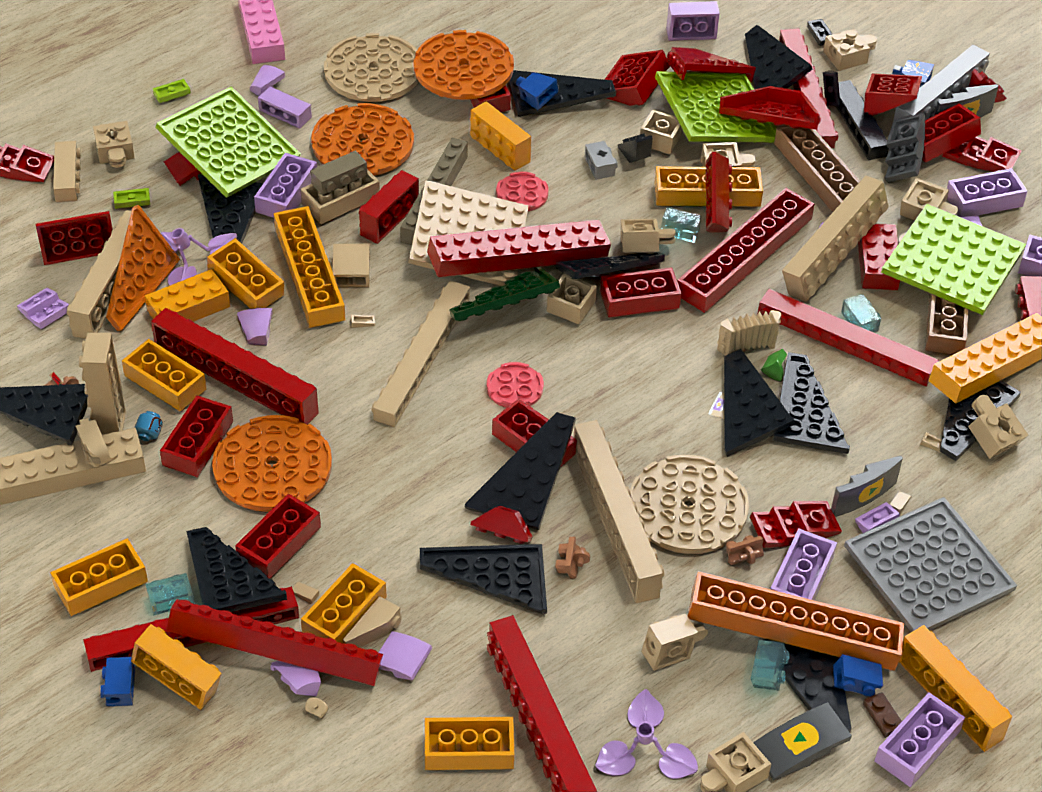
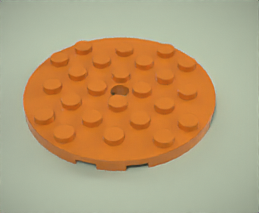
[414,30,514,100]
[311,103,414,176]
[212,415,332,512]

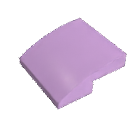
[17,288,69,329]
[855,502,900,533]
[378,631,432,680]

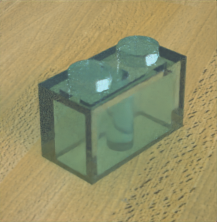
[661,207,701,243]
[841,294,881,332]
[145,573,194,616]
[751,640,789,691]

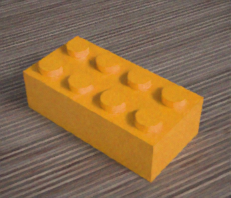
[470,101,531,171]
[207,238,284,309]
[145,269,230,322]
[122,339,207,411]
[50,538,148,616]
[301,563,387,643]
[131,624,222,710]
[425,717,514,770]

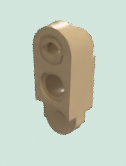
[76,418,111,467]

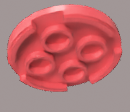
[496,172,548,211]
[487,362,544,408]

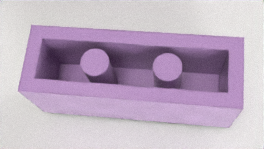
[258,87,312,129]

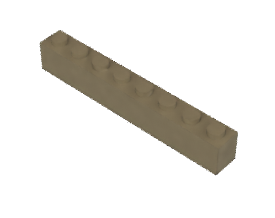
[400,138,468,245]

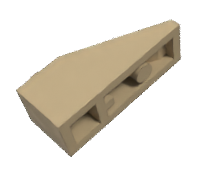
[343,596,402,648]

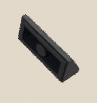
[823,70,840,106]

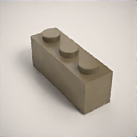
[310,150,367,195]

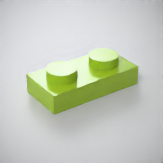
[153,79,191,103]
[113,188,151,209]

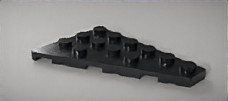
[420,544,547,614]

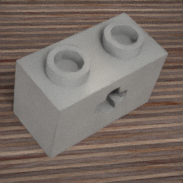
[584,141,618,180]

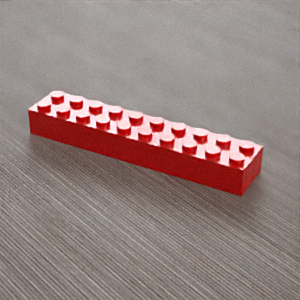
[677,188,815,313]
[427,220,611,277]
[151,308,319,425]
[487,615,597,792]

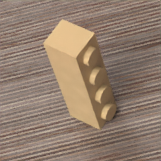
[53,141,81,202]

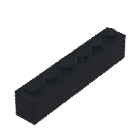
[836,80,889,160]

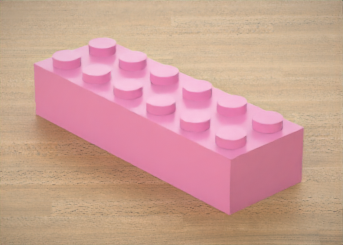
[238,0,285,64]

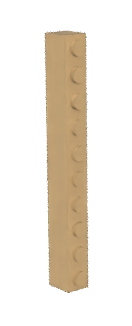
[371,280,470,427]

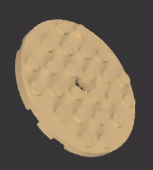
[324,33,419,102]
[630,455,749,554]

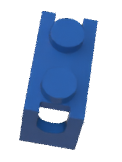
[833,654,883,696]
[101,657,136,706]

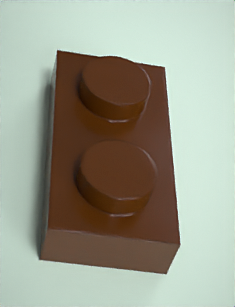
[863,692,902,738]

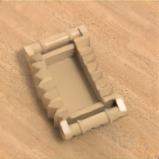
[717,310,781,355]

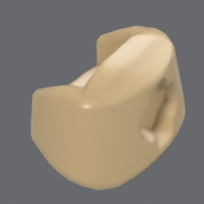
[305,697,328,718]

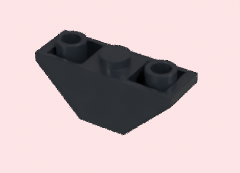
[618,133,653,163]

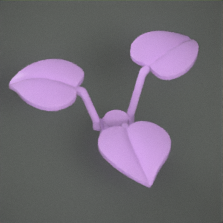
[161,228,237,285]
[595,689,698,779]

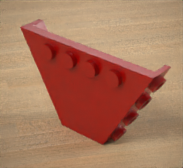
[667,47,756,83]
[719,86,821,130]

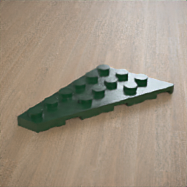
[449,267,560,321]

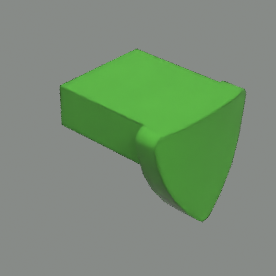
[761,349,787,381]

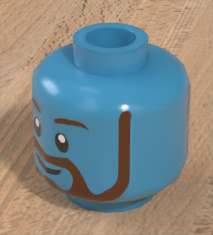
[134,411,163,441]

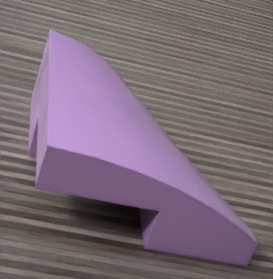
[250,65,285,96]
[237,308,273,346]
[270,661,321,696]

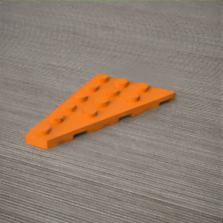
[106,205,180,331]

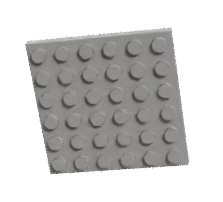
[844,497,1017,632]

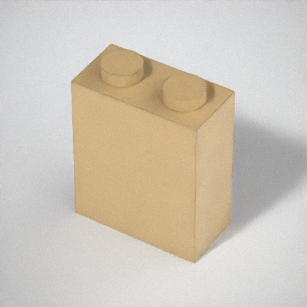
[332,243,370,287]

